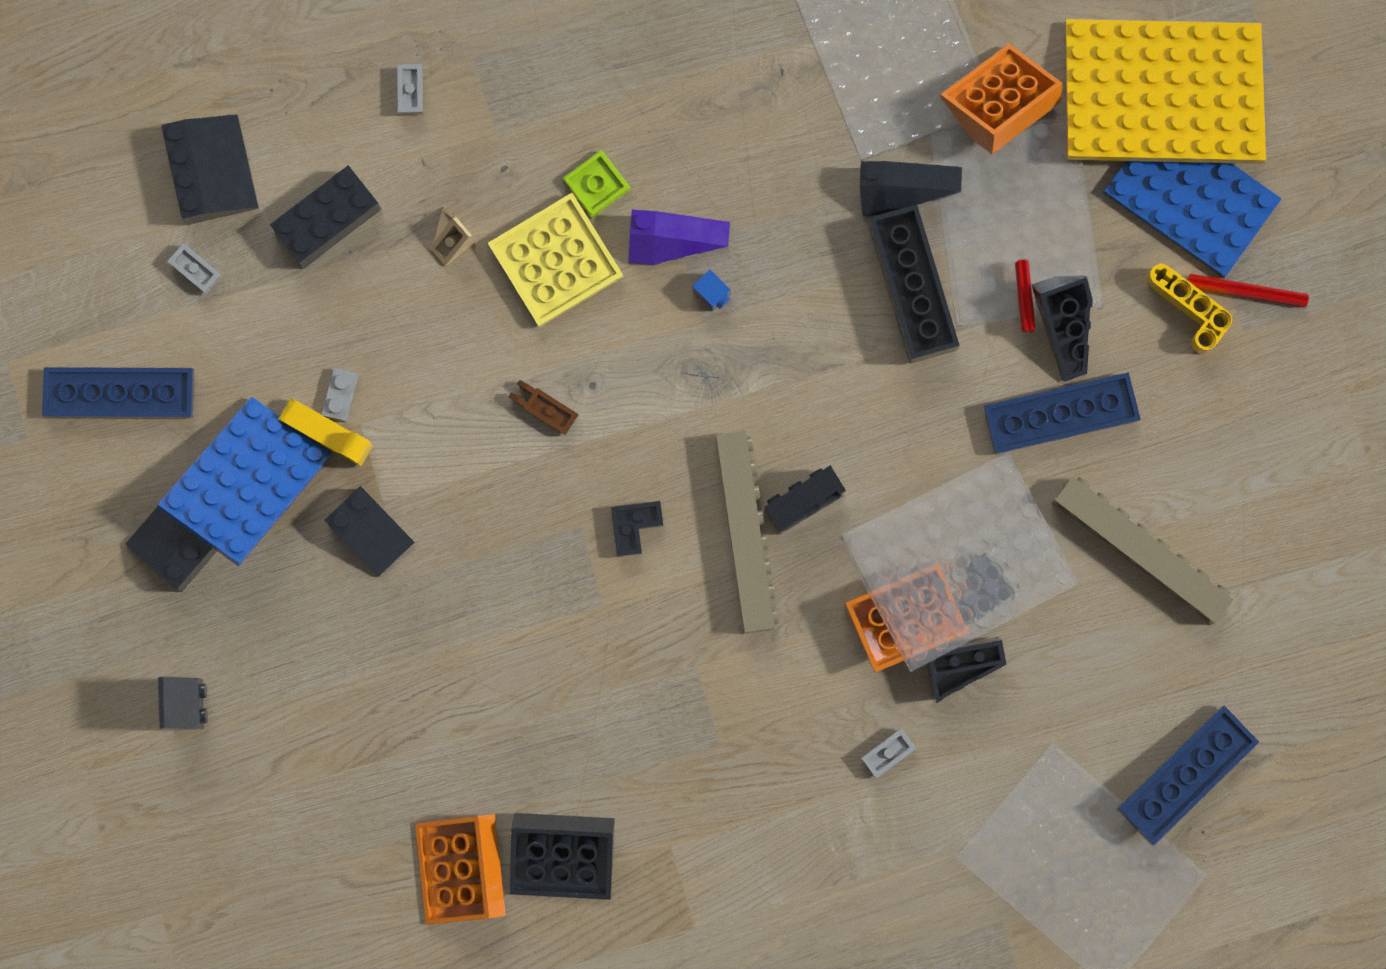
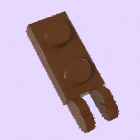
[508,380,579,436]

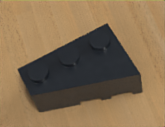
[765,465,846,534]
[924,637,1007,703]

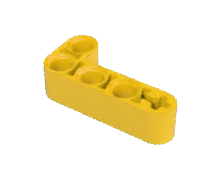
[1146,264,1232,354]
[278,398,374,467]

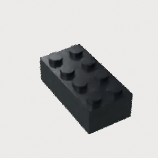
[270,165,382,269]

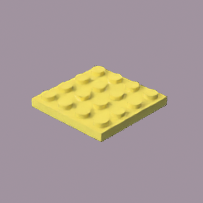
[488,193,623,328]

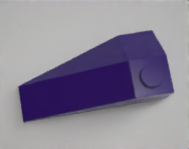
[628,209,730,266]

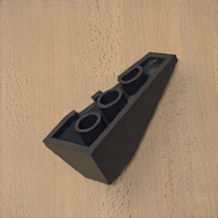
[860,161,962,216]
[1032,275,1093,382]

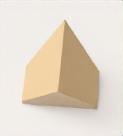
[430,206,475,266]

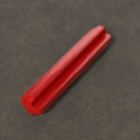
[1015,259,1036,333]

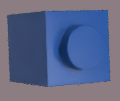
[692,269,731,311]

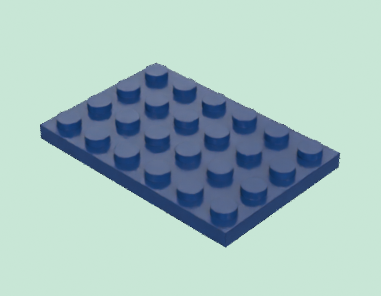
[1104,161,1282,278]
[158,397,331,567]

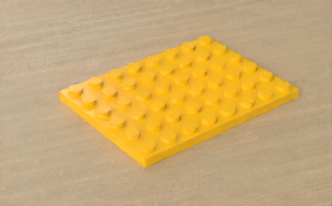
[1065,19,1266,164]

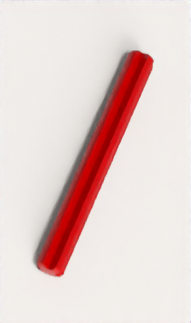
[1187,274,1309,308]

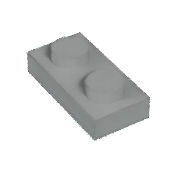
[397,64,423,115]
[167,243,222,294]
[321,368,359,422]
[861,728,917,779]

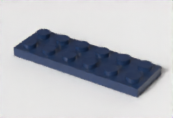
[42,367,194,418]
[983,372,1141,455]
[1117,705,1259,846]

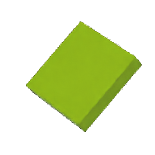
[562,150,631,218]

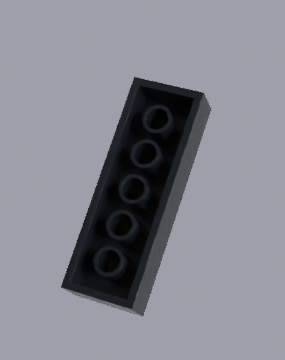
[868,204,960,364]

